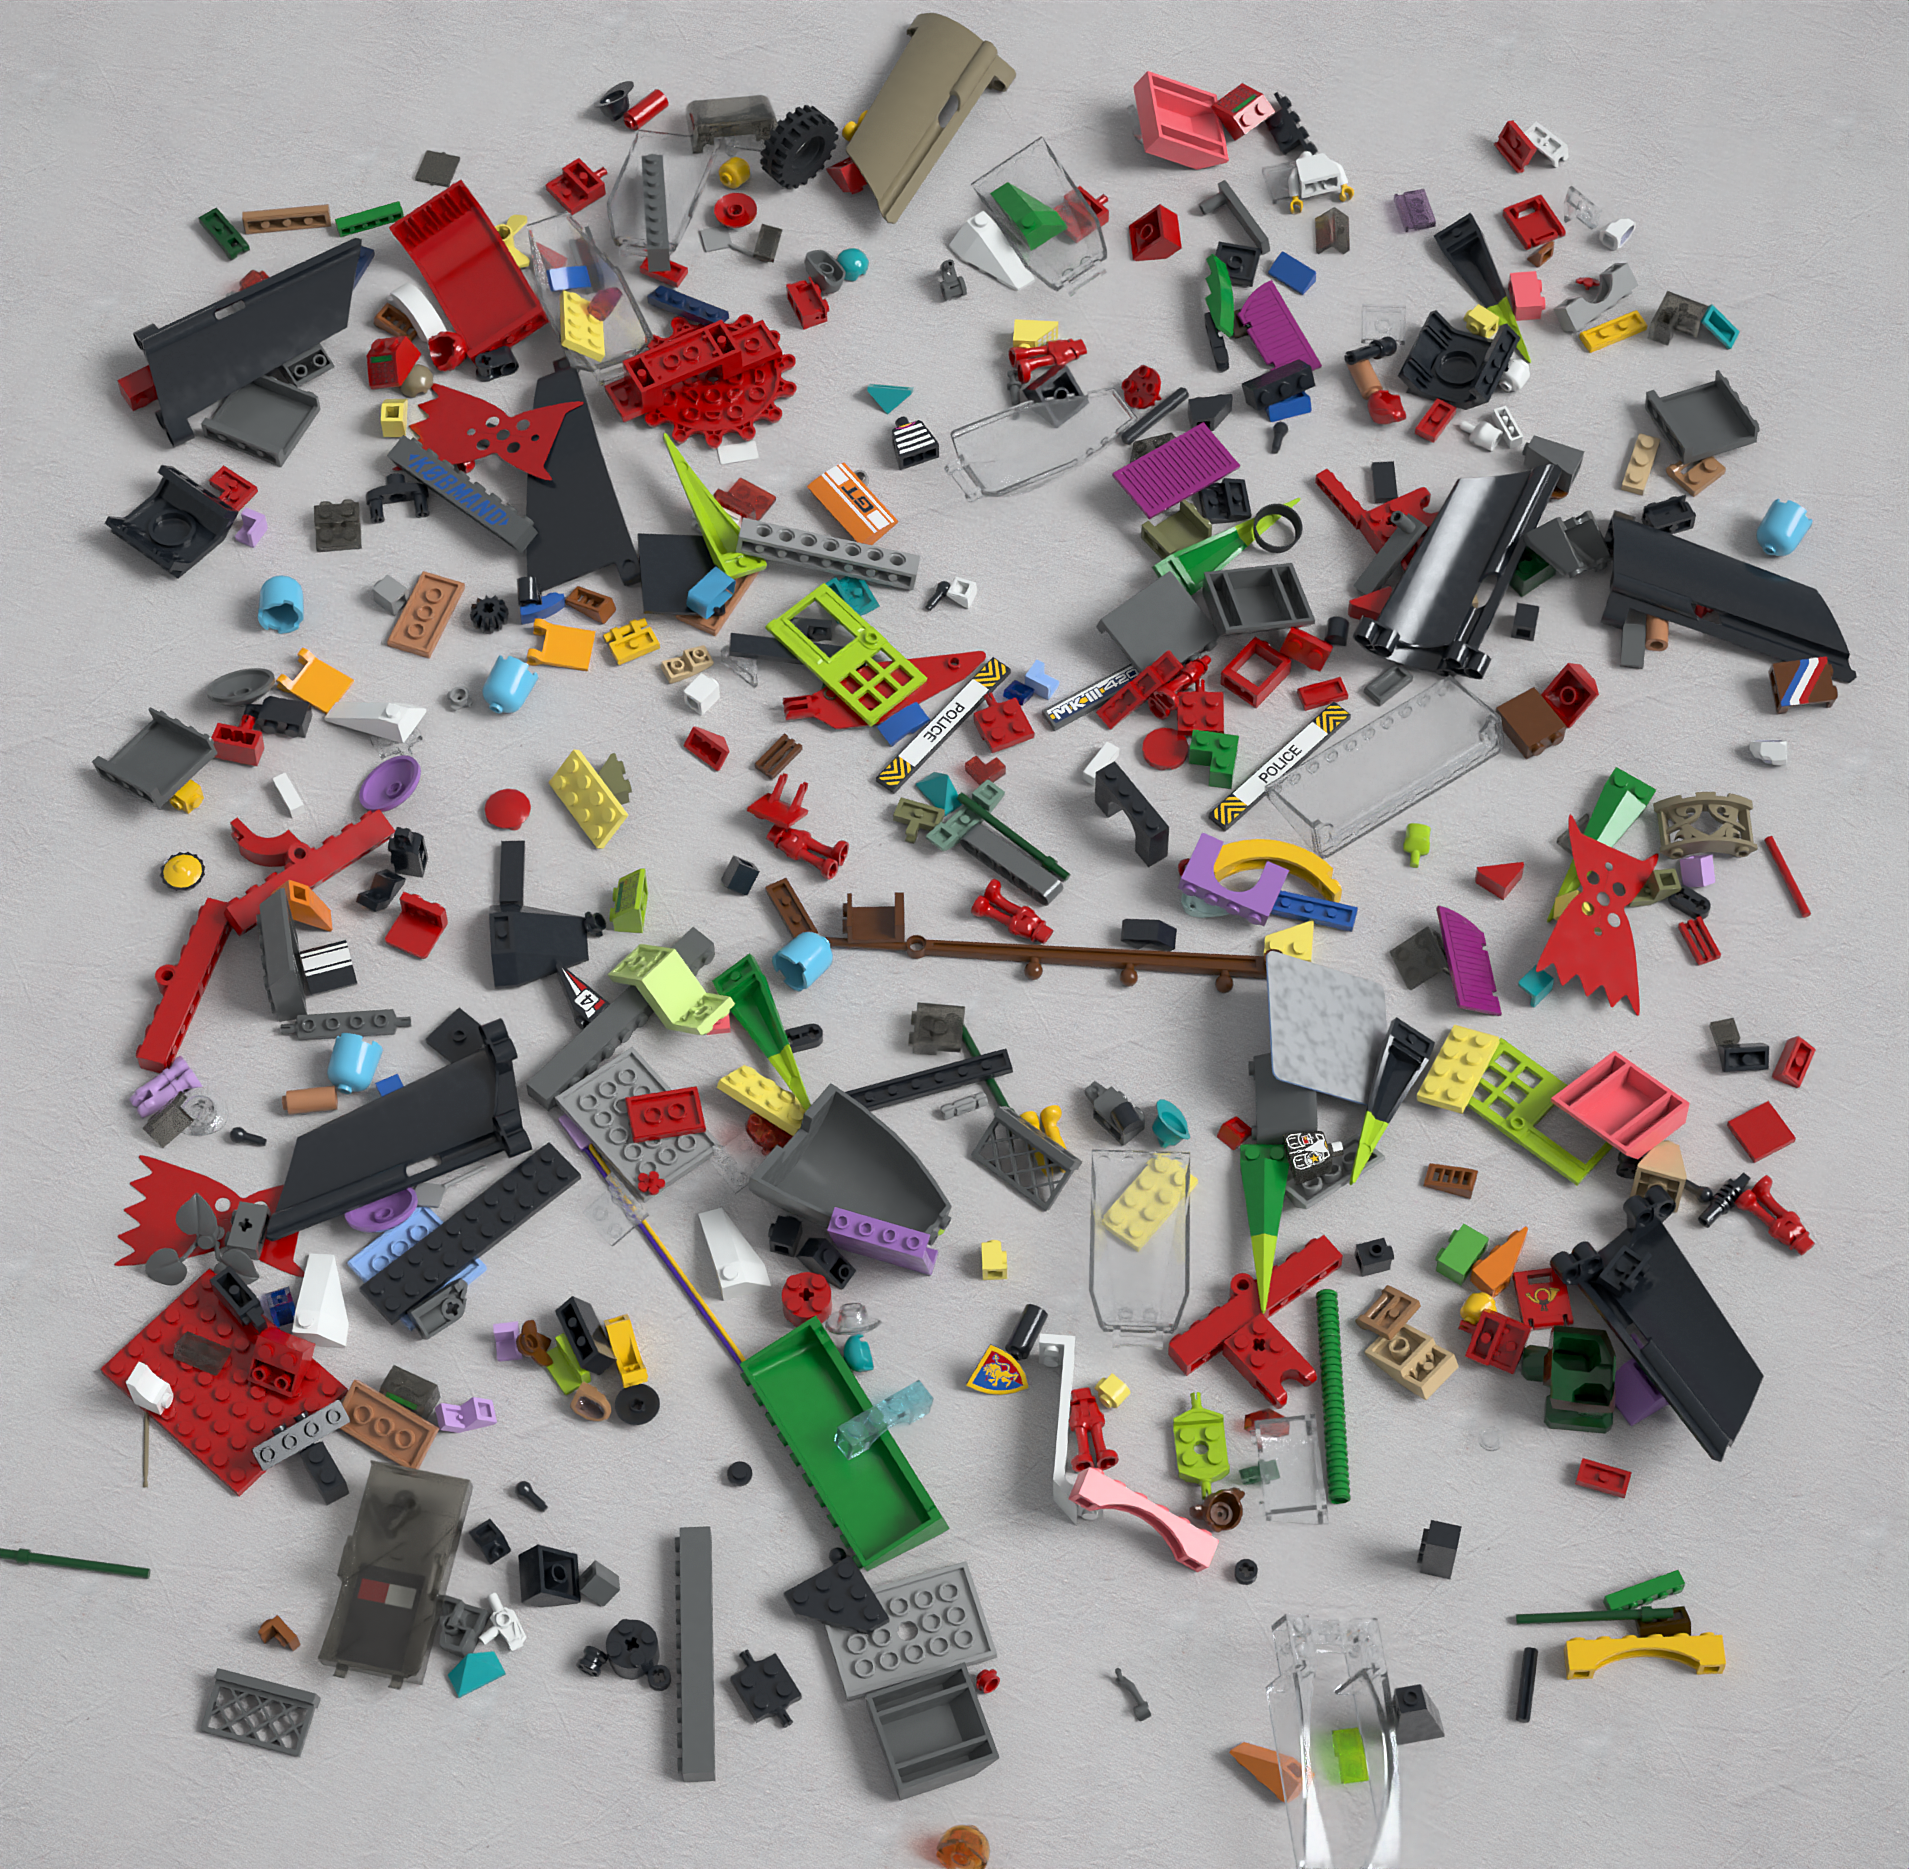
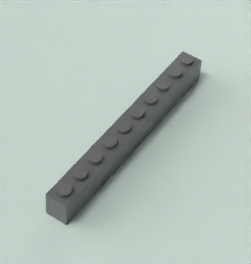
[526,927,715,1112]
[675,1526,716,1782]

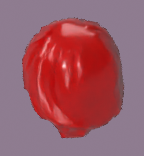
[428,331,468,372]
[1367,390,1407,425]

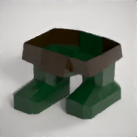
[1521,1325,1616,1434]

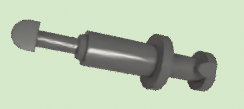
[1007,370,1021,418]

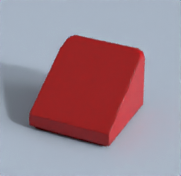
[1217,1116,1251,1150]

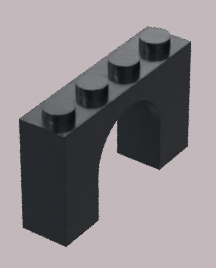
[1095,761,1169,868]

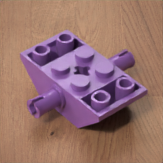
[1615,1333,1682,1426]

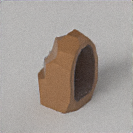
[570,1381,611,1421]

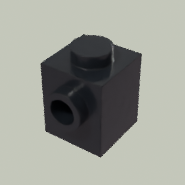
[768,1215,803,1258]
[1354,1238,1394,1277]

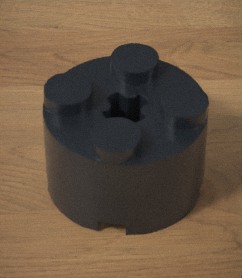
[606,1619,660,1680]

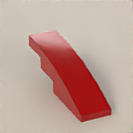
[1096,650,1184,730]

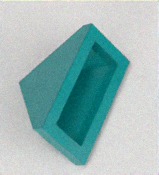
[1701,304,1740,349]
[867,384,914,415]
[916,772,963,817]
[448,1651,506,1698]

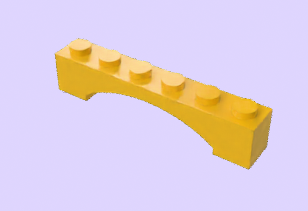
[1563,1632,1726,1680]

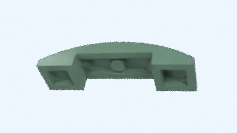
[926,779,1005,852]

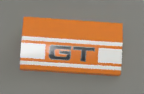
[807,463,898,545]

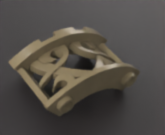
[1653,792,1758,860]

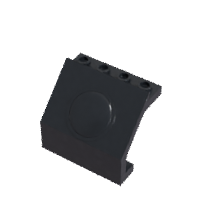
[1398,310,1520,410]
[104,465,239,579]

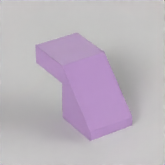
[435,1397,497,1433]

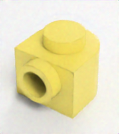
[1095,1373,1131,1408]

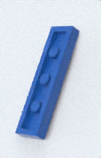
[1270,890,1358,932]

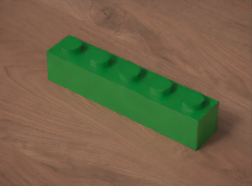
[335,201,404,238]
[1603,1569,1685,1610]

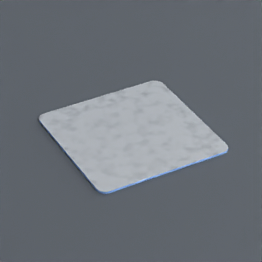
[1266,951,1387,1106]

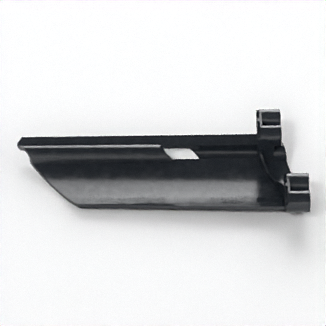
[133,238,362,447]
[1353,464,1563,680]
[1549,1185,1764,1462]

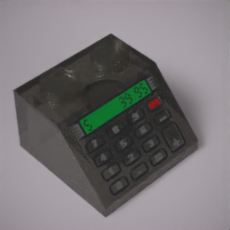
[379,1365,441,1421]

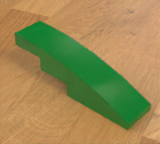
[1204,254,1234,338]

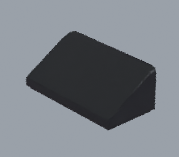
[1718,1043,1769,1072]

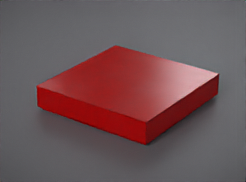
[1727,1100,1796,1163]

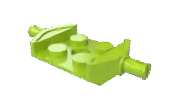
[1173,1392,1230,1500]

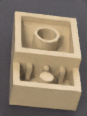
[1364,1324,1459,1400]

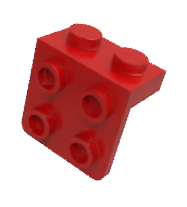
[1279,627,1333,672]
[385,892,448,959]

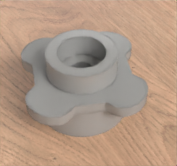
[447,687,473,710]

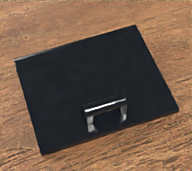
[637,533,725,616]

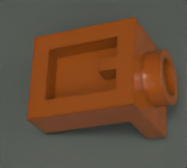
[258,1615,301,1651]

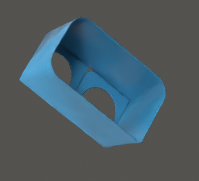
[686,567,736,619]

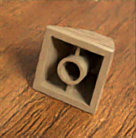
[1629,1140,1687,1213]

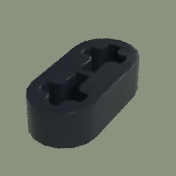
[1668,884,1711,919]
[785,1023,823,1053]

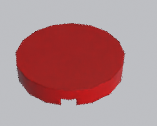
[1142,728,1188,770]

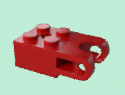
[1359,487,1438,554]
[1222,1313,1317,1409]

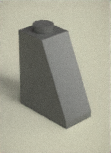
[1522,435,1585,493]

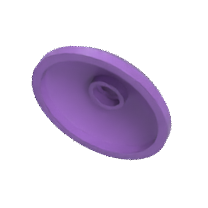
[359,755,421,812]
[345,1188,418,1233]

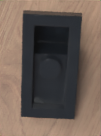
[789,617,832,641]

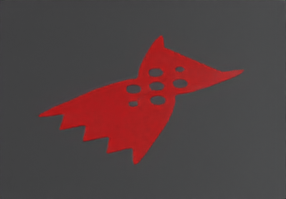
[393,383,584,480]
[1536,814,1659,1016]
[114,1155,305,1277]

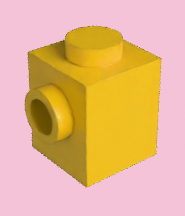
[169,779,204,814]

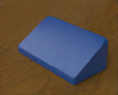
[1268,251,1317,295]
[1264,391,1312,422]

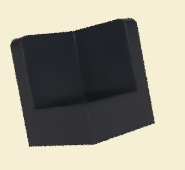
[1511,603,1539,641]
[721,855,760,895]

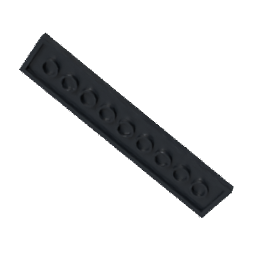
[359,1142,581,1325]

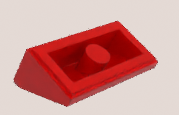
[1772,1036,1816,1088]

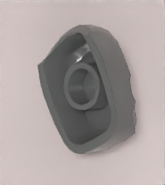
[804,250,846,294]

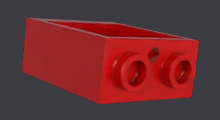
[1220,636,1291,709]

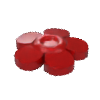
[1575,277,1600,290]
[638,1171,665,1195]

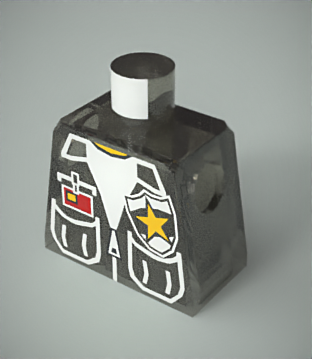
[1283,1131,1344,1185]

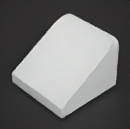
[947,576,977,609]

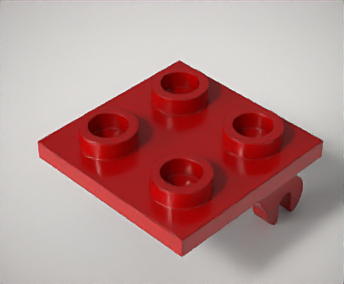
[747,773,809,829]

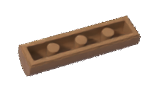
[242,204,331,234]

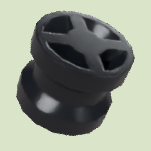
[1616,1151,1642,1179]
[576,1646,608,1677]

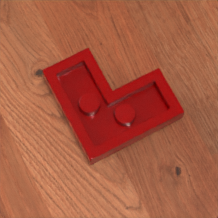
[209,465,258,512]

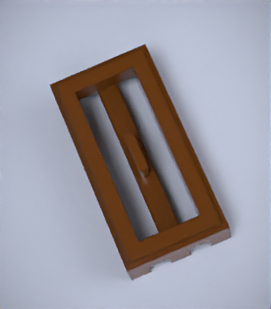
[755,733,803,780]

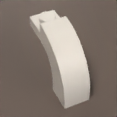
[386,282,446,343]

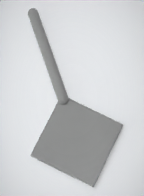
[700,225,766,262]
[414,1165,487,1208]

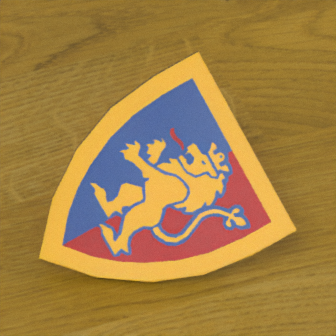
[966,1344,1029,1395]

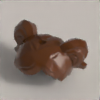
[1189,1487,1245,1533]

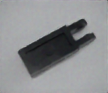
[1204,312,1230,372]

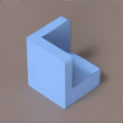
[1025,660,1059,700]

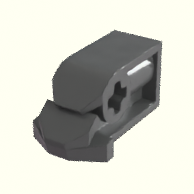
[406,1278,468,1340]

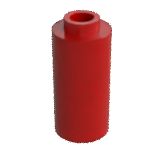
[624,89,669,131]

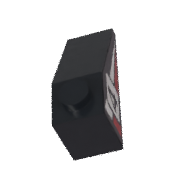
[556,962,610,1030]

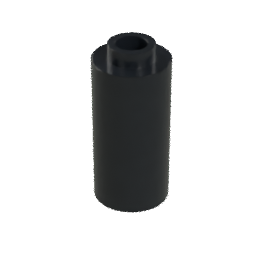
[1005,1304,1048,1361]

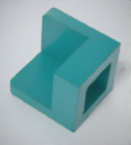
[1518,965,1554,1008]

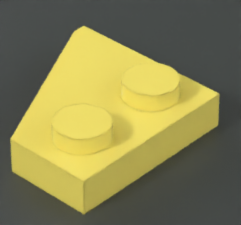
[1264,921,1314,962]

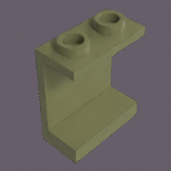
[1141,500,1212,560]

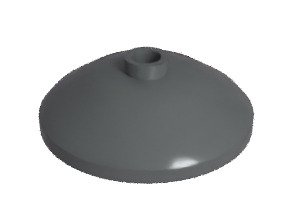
[206,668,275,707]

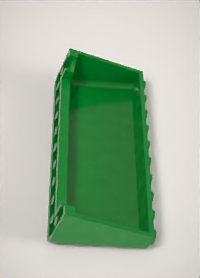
[739,1316,950,1572]

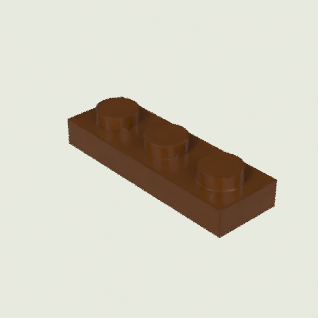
[765,878,818,939]

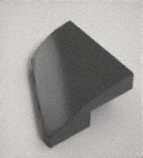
[440,1594,491,1658]

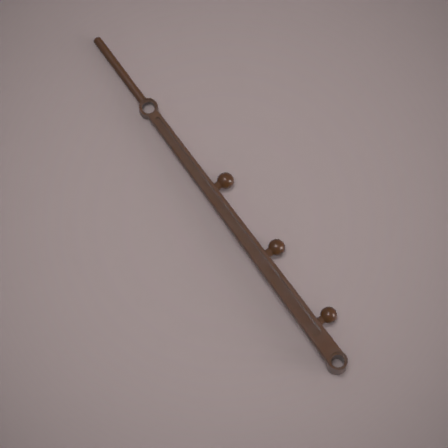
[825,935,1283,993]

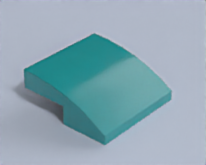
[825,576,880,624]

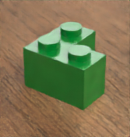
[1189,729,1239,789]

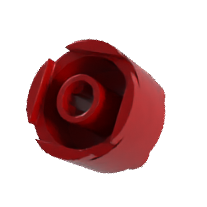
[781,1272,832,1328]

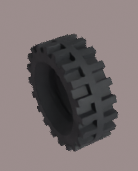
[760,105,839,189]

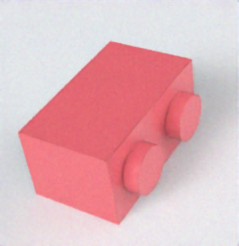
[1508,271,1545,321]

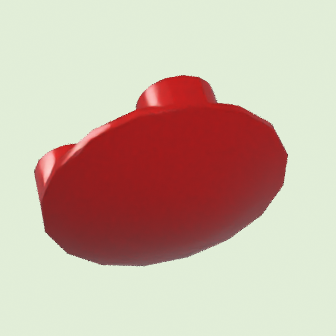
[484,789,531,831]

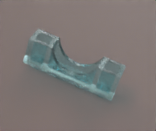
[834,1380,934,1461]

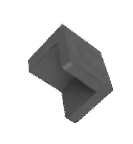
[579,1560,620,1606]

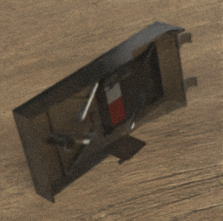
[317,1460,473,1690]

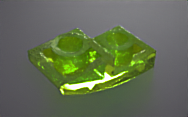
[1332,1727,1369,1784]

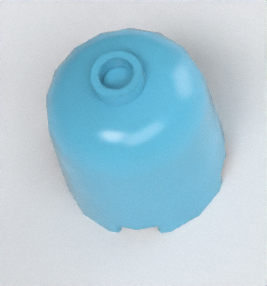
[1756,499,1813,556]
[258,575,304,634]
[482,655,539,714]
[772,932,833,992]
[327,1033,383,1094]

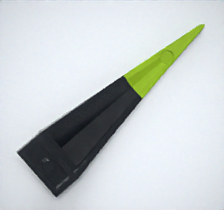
[1433,212,1531,363]
[1349,1017,1435,1185]

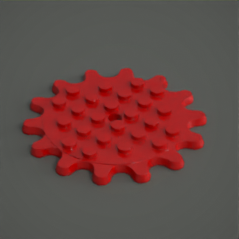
[644,314,797,449]

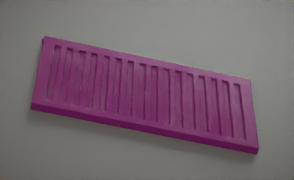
[1112,422,1241,519]

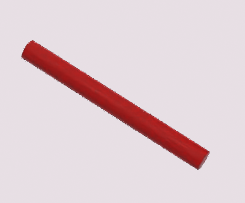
[1764,836,1811,918]

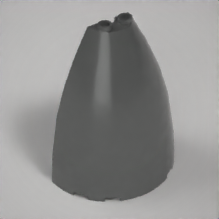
[748,1083,952,1246]

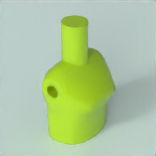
[1403,823,1431,868]

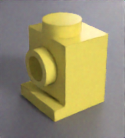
[1463,304,1499,338]
[981,1240,1007,1280]

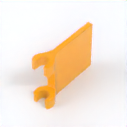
[527,618,596,671]
[276,647,354,714]

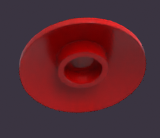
[714,193,757,228]

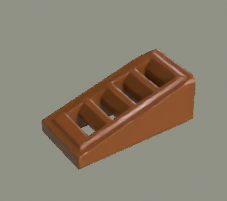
[373,302,418,342]
[565,586,616,624]
[1423,1163,1478,1199]

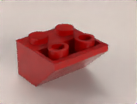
[247,1327,316,1398]

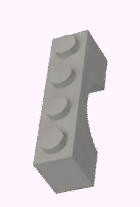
[1553,263,1638,333]

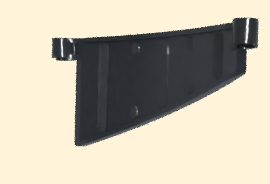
[526,353,641,592]

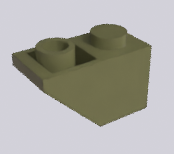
[598,753,632,805]

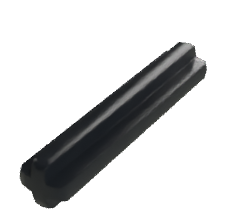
[1516,1647,1538,1723]

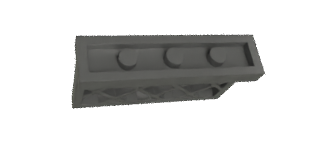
[971,1106,1083,1211]
[200,1668,321,1757]

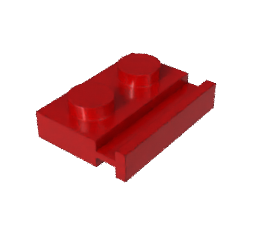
[1494,120,1537,173]

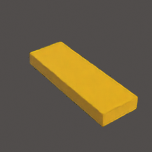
[1579,310,1648,353]

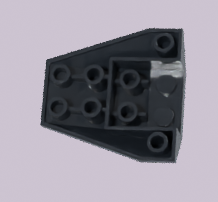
[489,904,589,989]

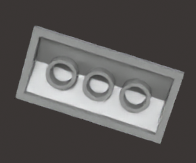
[1285,1134,1385,1209]

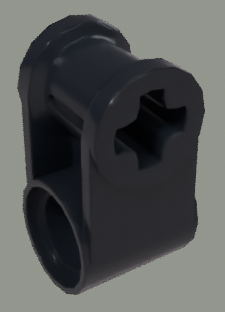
[475,346,519,382]
[517,577,542,606]

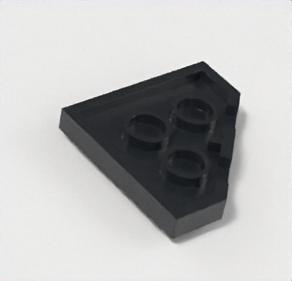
[783,1556,890,1634]

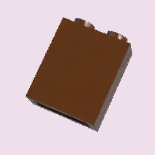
[1494,687,1566,759]

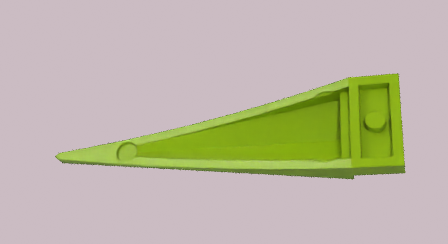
[663,433,767,579]

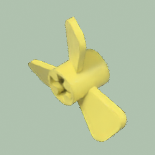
[495,215,530,268]

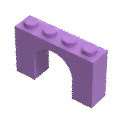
[1178,832,1289,926]

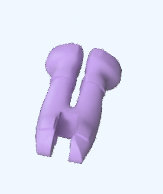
[129,1055,204,1118]

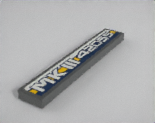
[1042,663,1139,731]

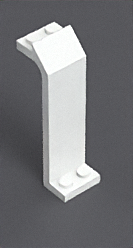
[1039,1333,1103,1525]

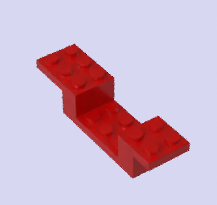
[604,320,783,422]

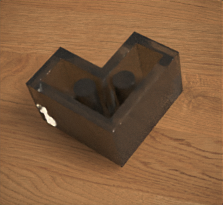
[1648,291,1708,346]

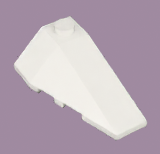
[949,211,1035,292]
[325,702,426,743]
[698,1207,771,1301]
[292,1253,349,1348]

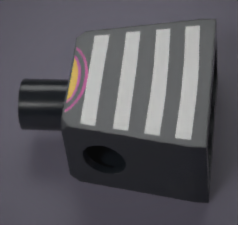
[892,416,939,470]

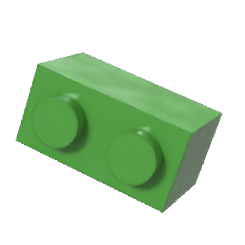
[1435,1223,1489,1286]

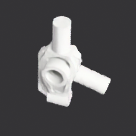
[478,1593,527,1652]

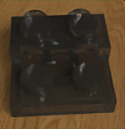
[314,499,362,553]
[908,1002,965,1055]

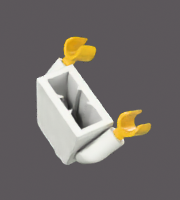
[1288,151,1354,214]

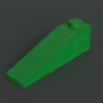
[990,182,1068,251]

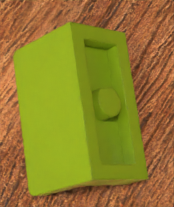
[546,1333,591,1395]

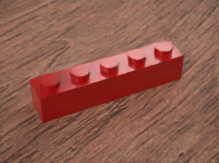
[1315,468,1367,530]

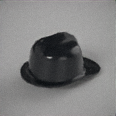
[594,81,634,122]

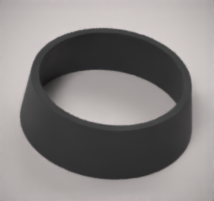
[1253,504,1303,553]

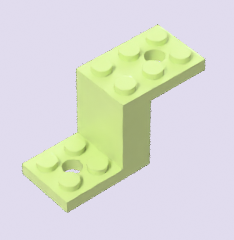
[607,944,735,1036]

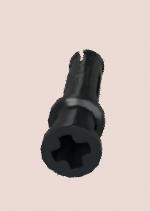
[1344,336,1397,365]

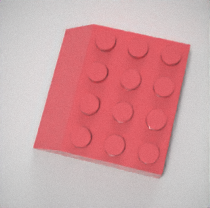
[1133,71,1229,170]
[1551,1050,1690,1159]

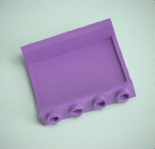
[827,1207,939,1275]

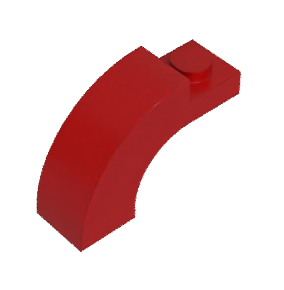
[230,817,302,867]

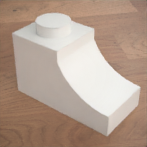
[126,1362,173,1415]

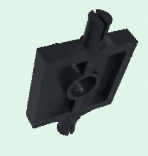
[730,1649,802,1728]

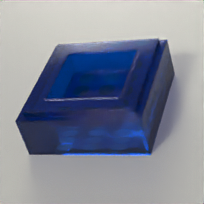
[1003,680,1035,706]

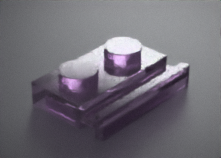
[1394,189,1436,232]

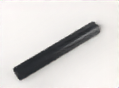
[1121,387,1189,445]

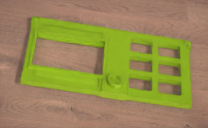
[765,583,927,727]
[1467,1038,1614,1186]

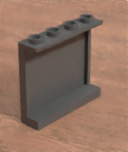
[1645,370,1760,465]
[201,375,321,467]
[1096,571,1219,675]
[92,707,218,809]

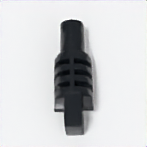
[1698,1172,1751,1228]

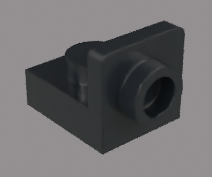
[469,1519,511,1564]

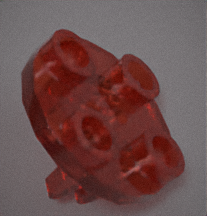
[745,1112,793,1156]

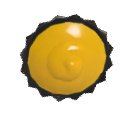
[159,852,205,891]

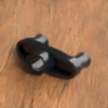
[366,473,430,524]

